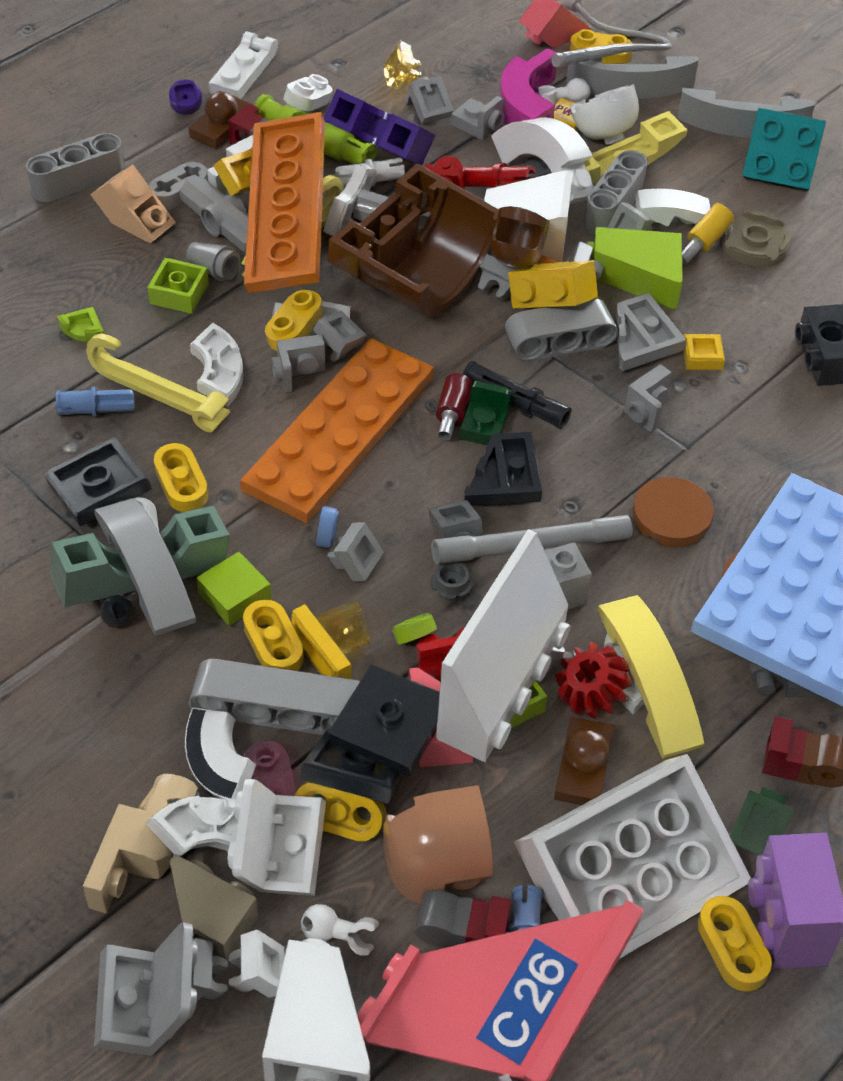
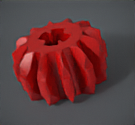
[555,641,632,720]

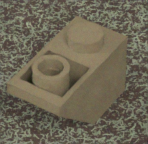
[170,854,259,964]

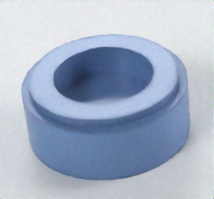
[316,506,339,549]

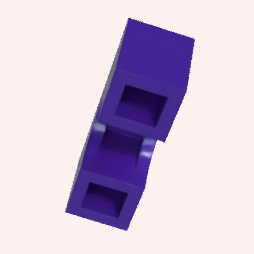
[324,89,436,165]

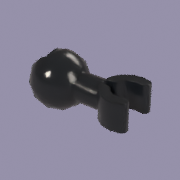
[95,595,134,628]

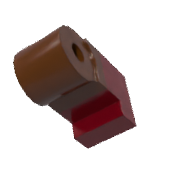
[762,716,843,788]

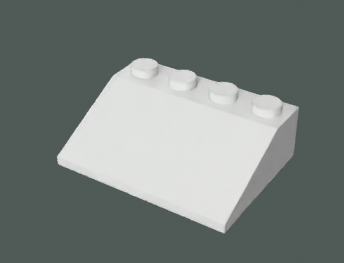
[436,529,571,762]
[514,754,751,959]

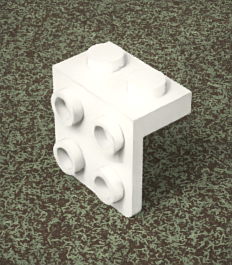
[228,779,326,896]

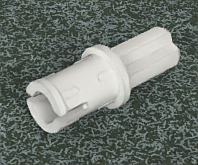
[335,157,404,187]

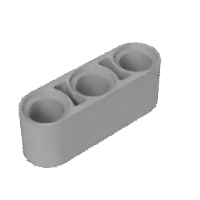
[26,133,125,202]
[584,150,648,235]
[504,299,618,361]

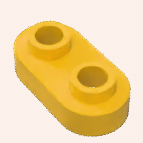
[570,29,633,64]
[265,290,324,351]
[154,443,208,512]
[243,600,303,671]
[295,782,387,841]
[698,896,772,991]

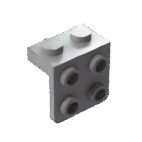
[94,922,198,1056]

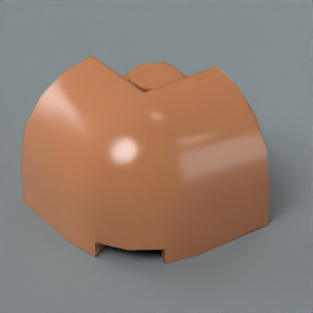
[383,785,493,904]

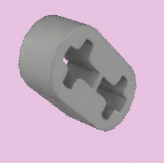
[149,162,208,210]

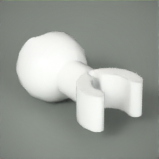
[538,78,590,104]
[301,904,379,956]

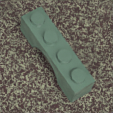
[50,506,230,608]

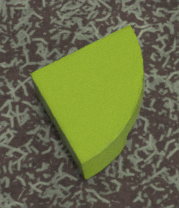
[57,307,104,342]

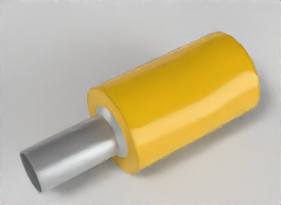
[682,203,735,264]

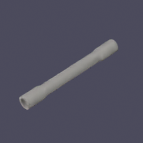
[431,515,633,565]

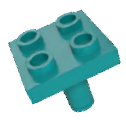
[742,107,826,189]

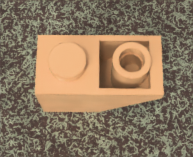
[90,165,176,243]

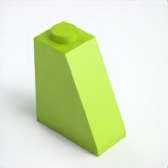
[587,227,682,309]

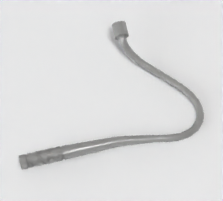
[551,0,672,67]

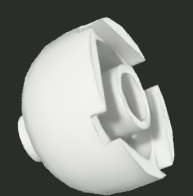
[570,85,639,145]

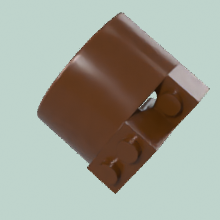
[328,163,499,317]

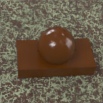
[188,91,253,149]
[554,716,614,805]

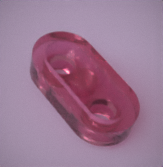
[244,741,297,796]

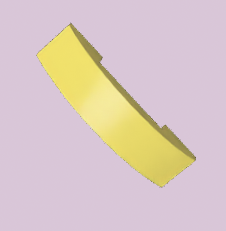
[584,111,687,184]
[597,595,705,759]

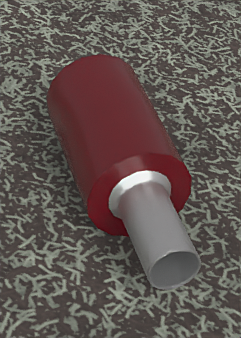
[436,373,473,440]

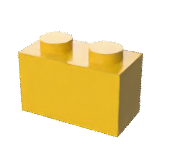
[508,260,598,308]

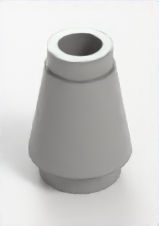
[186,242,241,281]

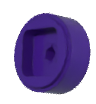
[169,79,202,115]

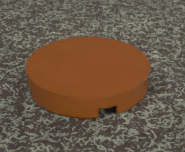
[632,477,714,547]

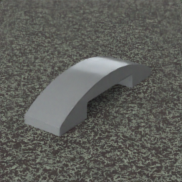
[566,56,699,99]
[678,88,815,138]
[94,498,196,636]

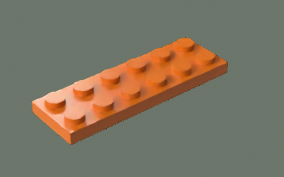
[244,112,325,293]
[240,338,434,524]

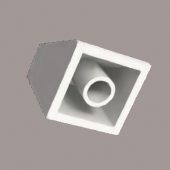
[484,170,573,263]
[262,938,370,1081]

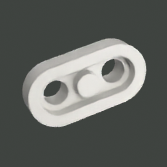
[283,74,333,111]

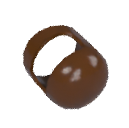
[491,206,550,268]

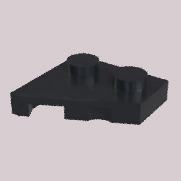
[464,432,542,506]

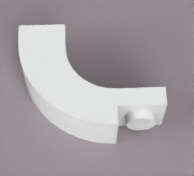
[491,118,594,204]

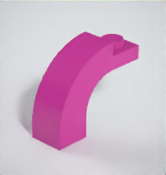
[500,48,556,126]

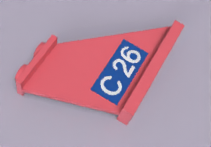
[357,900,644,1081]

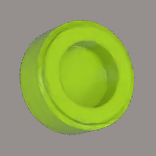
[392,613,437,644]

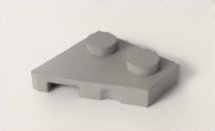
[615,293,686,371]

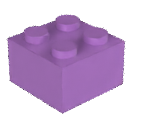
[748,833,843,969]

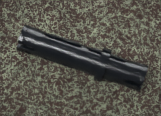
[463,361,572,430]

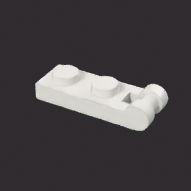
[209,31,278,99]

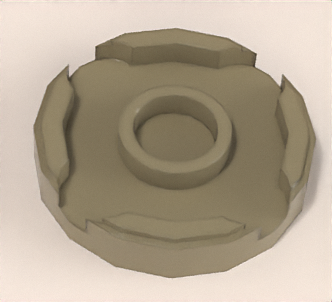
[720,211,792,267]

